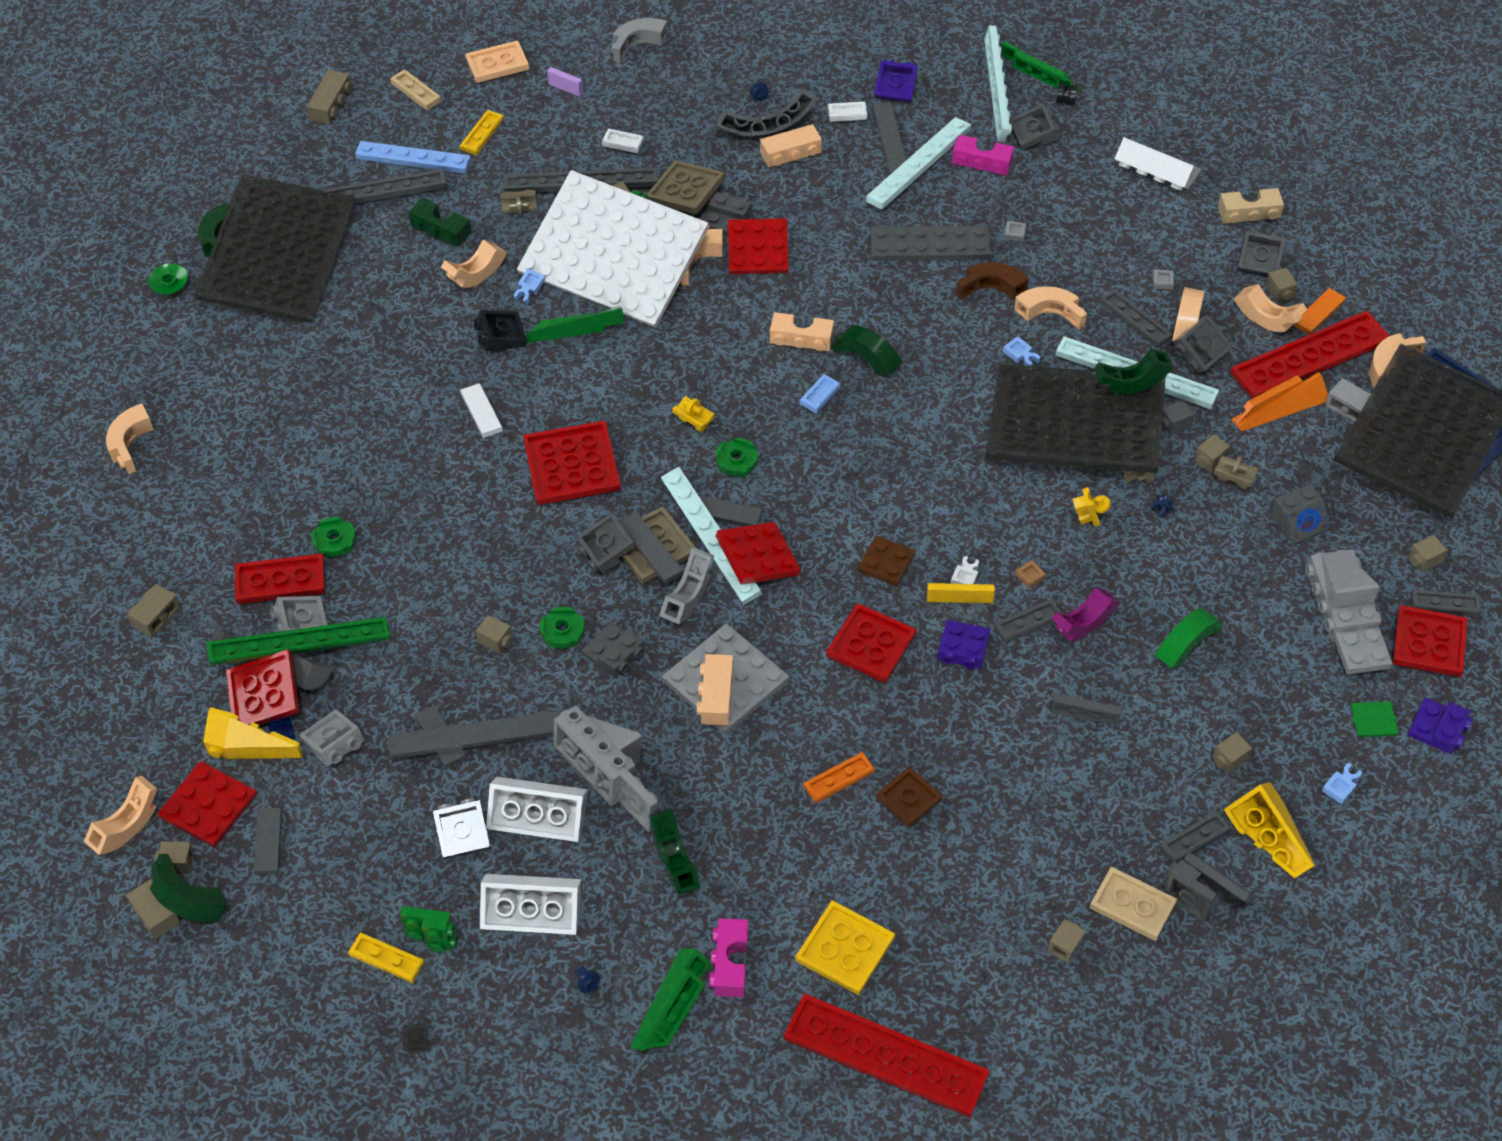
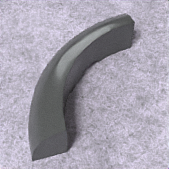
[716,89,817,137]
[212,627,332,690]

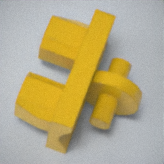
[672,396,715,432]
[1073,487,1111,526]

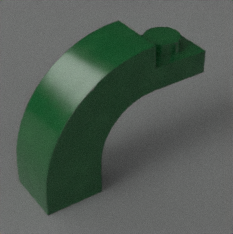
[198,202,238,266]
[831,325,903,375]
[1094,348,1173,394]
[648,808,700,895]
[150,854,226,922]

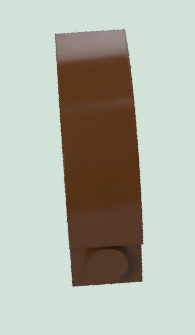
[956,262,1029,300]

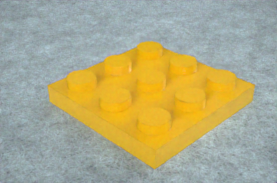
[795,900,895,996]

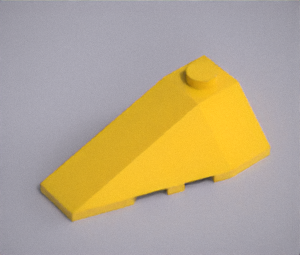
[203,707,303,759]
[1224,782,1315,878]

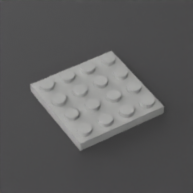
[662,623,789,735]

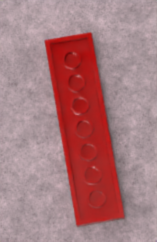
[1230,311,1390,399]
[784,993,990,1118]

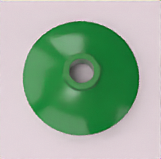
[148,264,188,295]

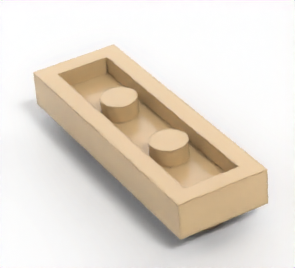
[390,69,441,111]

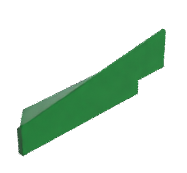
[1001,40,1080,91]
[526,306,624,343]
[630,948,712,1051]

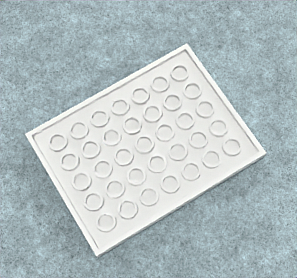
[517,170,710,328]

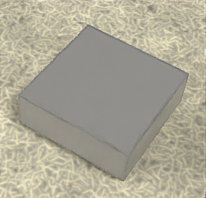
[1004,221,1026,241]
[1153,270,1174,290]

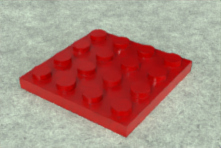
[523,421,621,505]

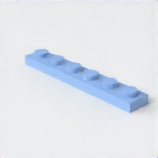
[355,141,471,174]

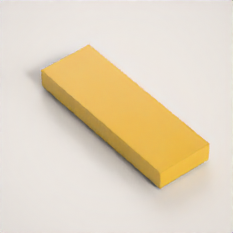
[460,110,504,156]
[927,583,995,603]
[348,932,425,983]

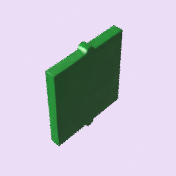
[1351,701,1399,737]

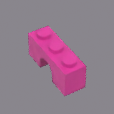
[952,135,1015,175]
[710,918,748,997]

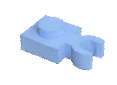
[514,268,546,304]
[1003,336,1040,370]
[1322,763,1362,805]

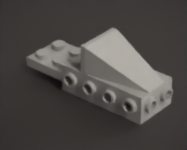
[1305,550,1393,675]
[553,705,658,833]

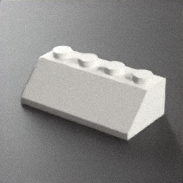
[1115,138,1201,190]
[486,777,588,842]
[480,874,581,935]

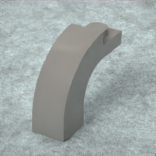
[611,18,668,63]
[659,548,714,624]

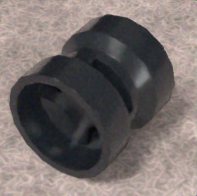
[1056,83,1078,104]

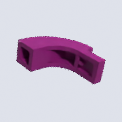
[1051,587,1120,641]

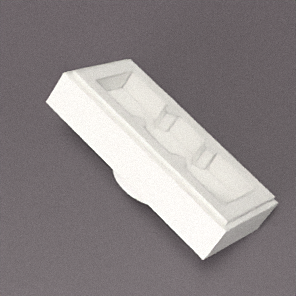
[828,102,867,122]
[602,129,644,154]

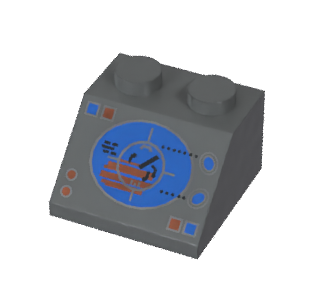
[1270,484,1331,545]

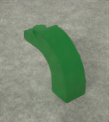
[1155,607,1223,668]

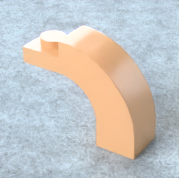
[681,229,723,285]
[441,240,507,288]
[1234,284,1307,332]
[1014,286,1087,330]
[1172,287,1205,341]
[1369,333,1426,389]
[106,403,154,474]
[84,776,157,855]

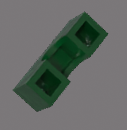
[408,198,472,247]

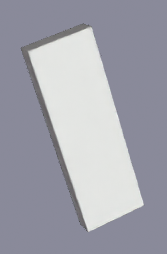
[460,383,502,438]

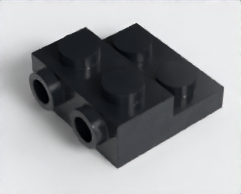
[474,310,527,351]

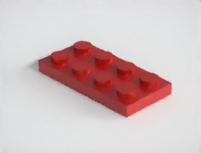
[235,553,325,604]

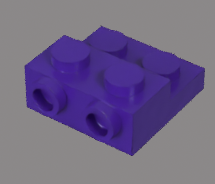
[874,60,918,102]
[937,620,991,669]
[1407,697,1473,755]

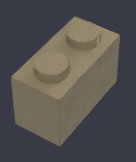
[127,584,181,638]
[125,879,180,939]

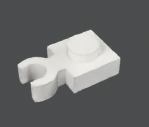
[950,556,979,584]

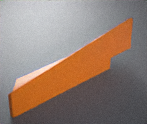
[1231,372,1328,431]

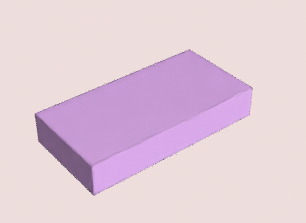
[547,67,583,97]

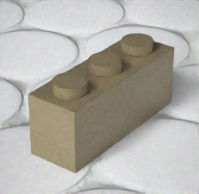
[307,70,352,124]

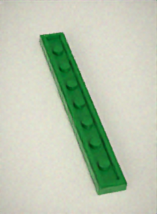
[206,617,390,665]

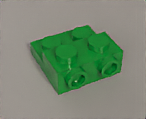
[400,906,458,953]

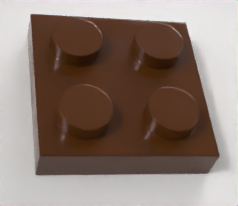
[858,535,915,587]
[876,766,943,828]

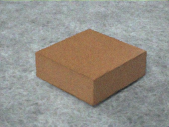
[1015,560,1046,588]

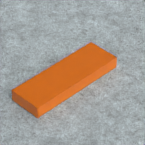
[1293,288,1346,335]
[803,752,875,804]

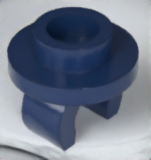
[750,82,769,101]
[1150,494,1174,518]
[575,966,600,993]

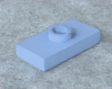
[800,374,841,414]

